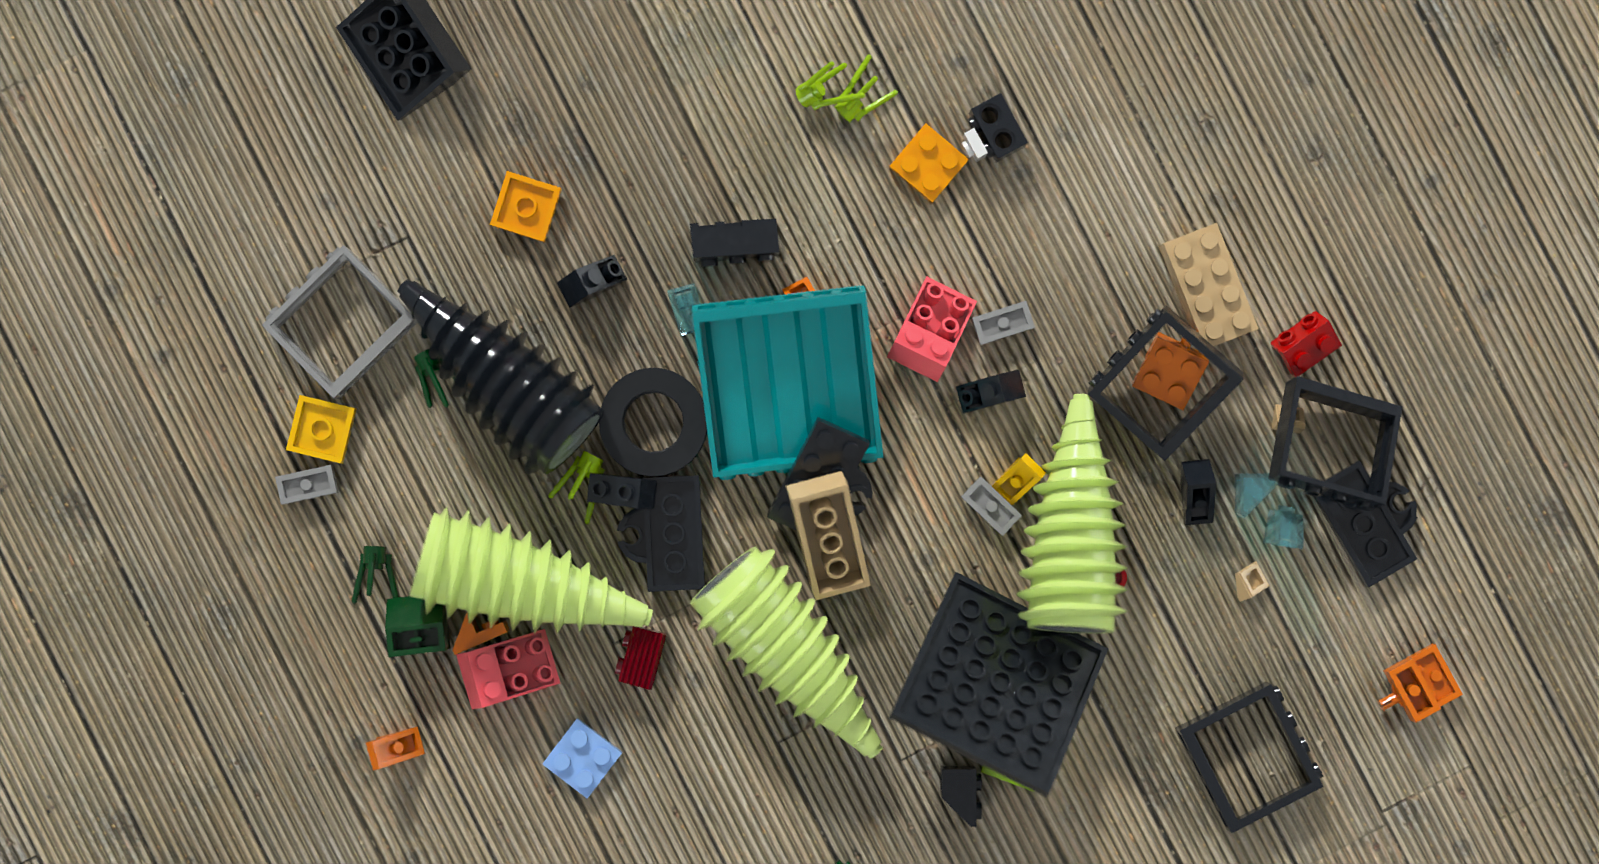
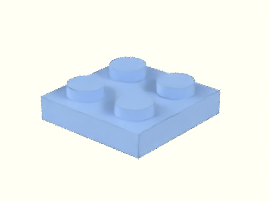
[542,718,622,799]

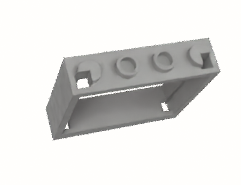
[262,245,418,400]

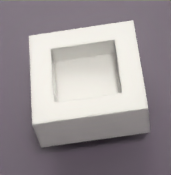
[961,128,988,162]

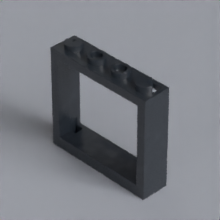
[1088,305,1244,461]
[1268,376,1403,511]
[1175,682,1324,833]

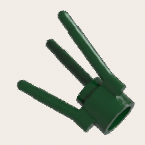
[414,349,468,408]
[352,546,399,604]

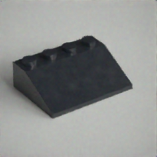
[336,0,471,121]

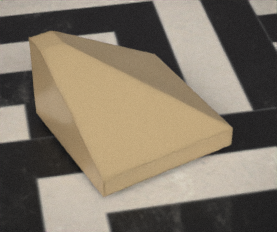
[1235,561,1269,601]

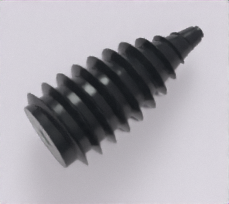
[397,279,604,474]

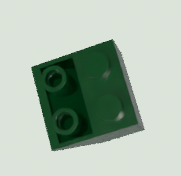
[385,596,451,658]

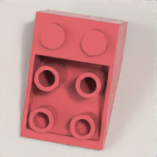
[887,276,977,382]
[456,629,560,709]

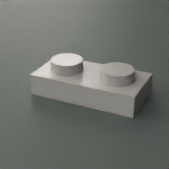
[972,301,1035,345]
[275,465,339,505]
[961,476,1022,536]

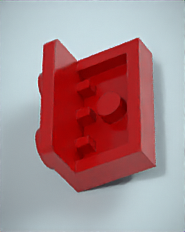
[1270,311,1342,377]

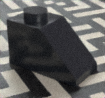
[1180,459,1216,526]

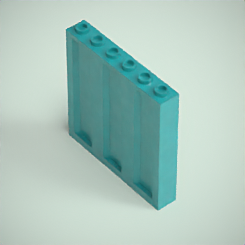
[692,285,884,480]

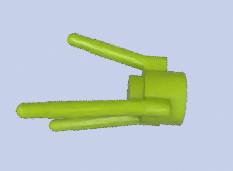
[834,54,898,123]
[796,61,865,110]
[548,451,605,524]

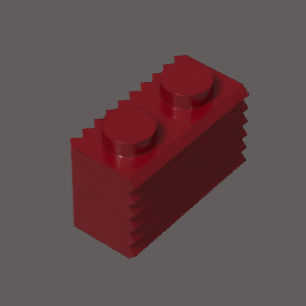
[615,626,667,690]

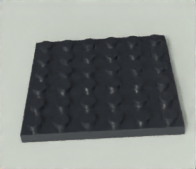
[889,572,1108,797]

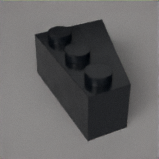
[690,218,780,268]

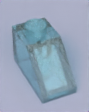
[1263,505,1304,550]

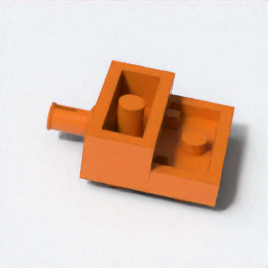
[1132,332,1209,410]
[1378,643,1463,723]

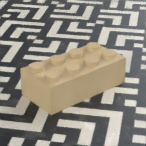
[1159,223,1259,346]
[786,471,871,601]

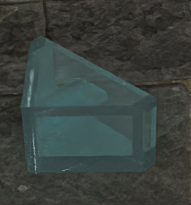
[667,283,701,336]
[1235,474,1278,518]

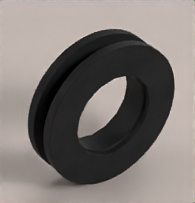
[599,368,707,476]

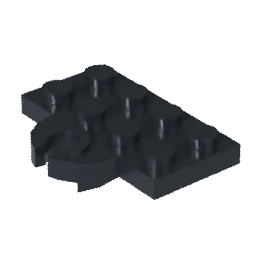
[767,417,872,531]
[1313,461,1418,588]
[617,475,705,592]

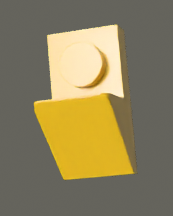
[992,453,1046,505]

